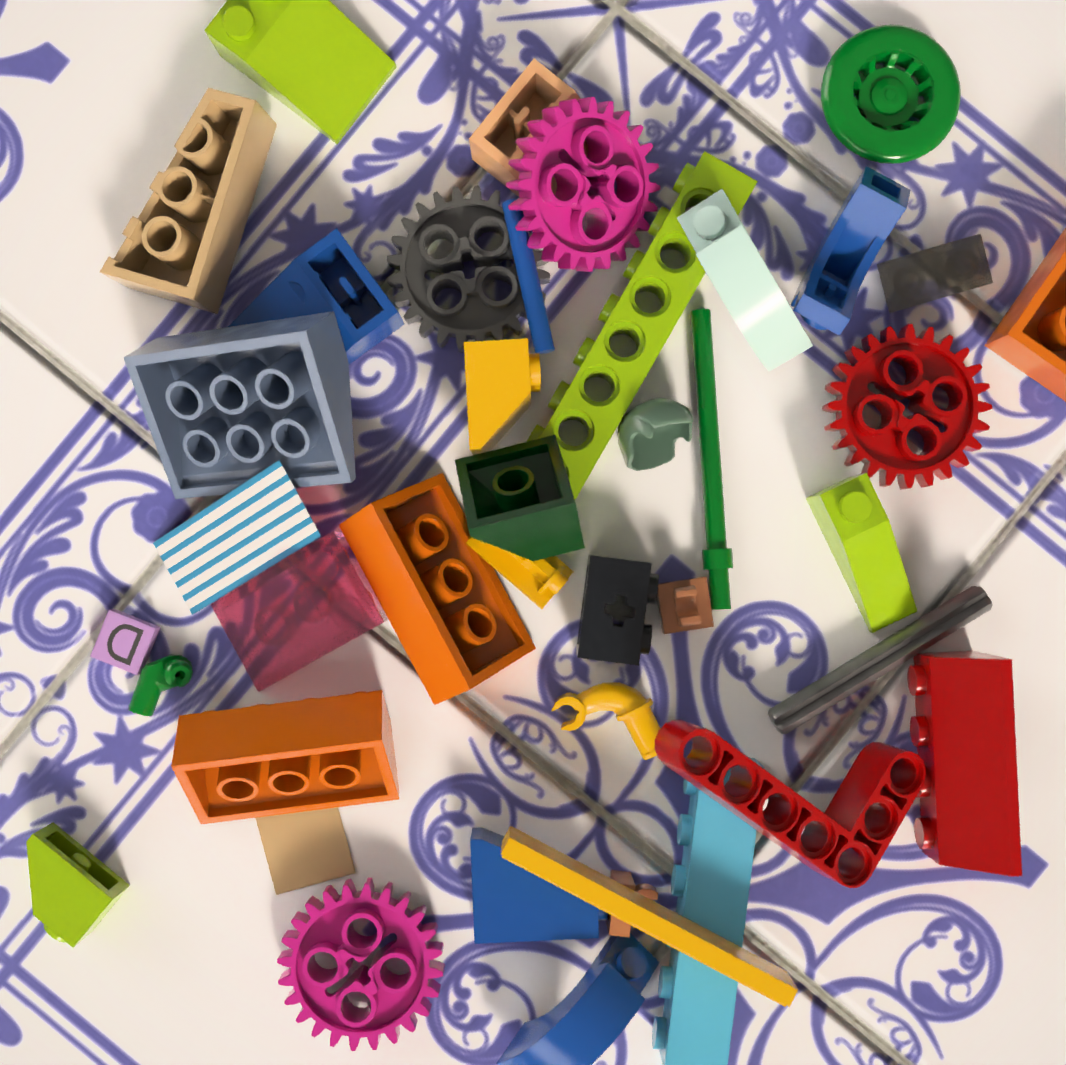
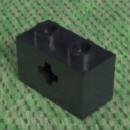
[575,555,659,666]

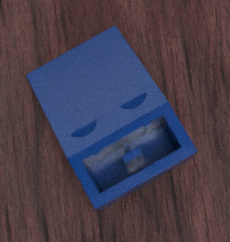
[228,228,405,365]

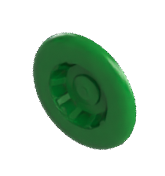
[821,24,961,164]

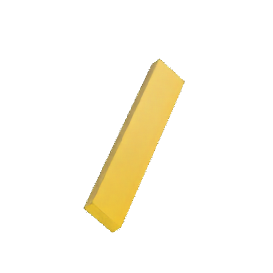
[501,825,798,1007]

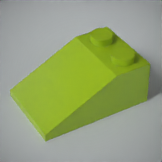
[204,0,397,144]

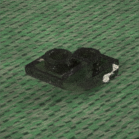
[877,234,993,313]

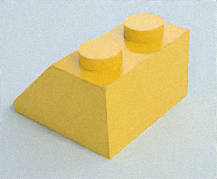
[464,338,541,455]

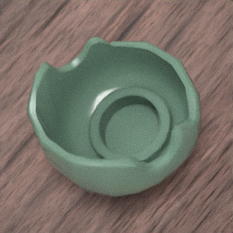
[617,398,693,471]

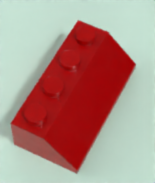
[907,650,1022,877]

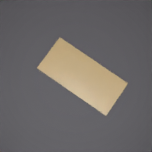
[255,807,356,895]

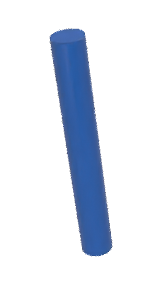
[502,198,555,354]

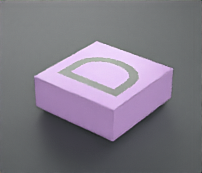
[90,609,161,675]

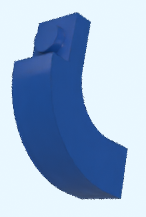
[791,166,911,336]
[496,933,660,1065]

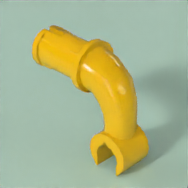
[551,682,660,760]

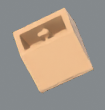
[469,58,588,197]

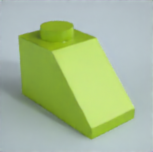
[26,822,130,948]

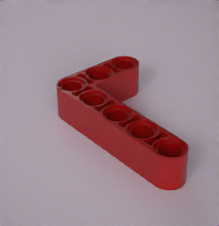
[655,720,926,888]

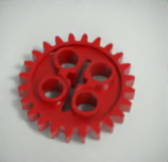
[822,324,992,490]

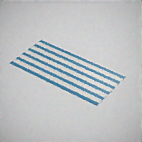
[153,460,321,615]

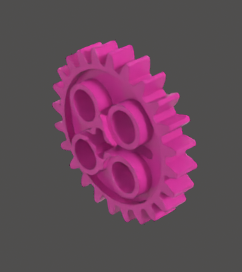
[506,97,661,272]
[277,877,445,1051]

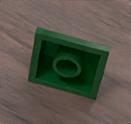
[455,435,585,561]

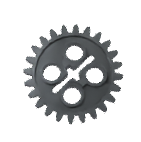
[387,185,550,353]

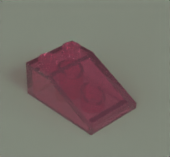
[210,531,389,692]

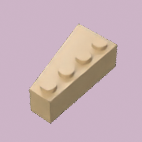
[100,88,277,314]

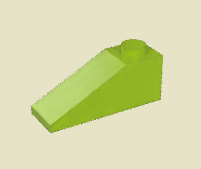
[806,473,918,633]

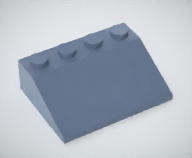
[123,311,356,499]

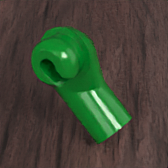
[128,654,193,716]

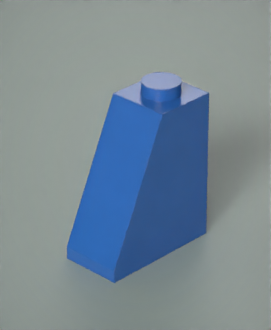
[470,827,608,944]

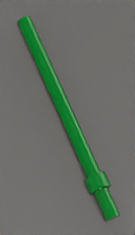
[691,309,733,610]

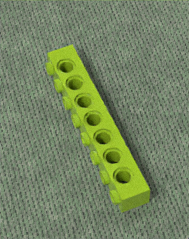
[526,151,758,500]

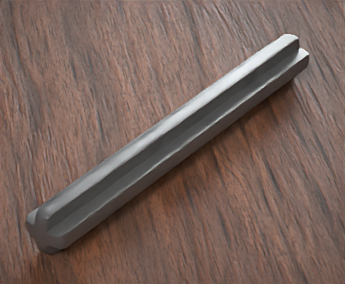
[768,586,993,734]

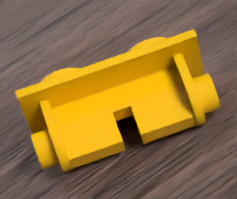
[466,537,574,610]

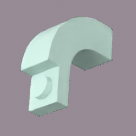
[677,189,813,372]

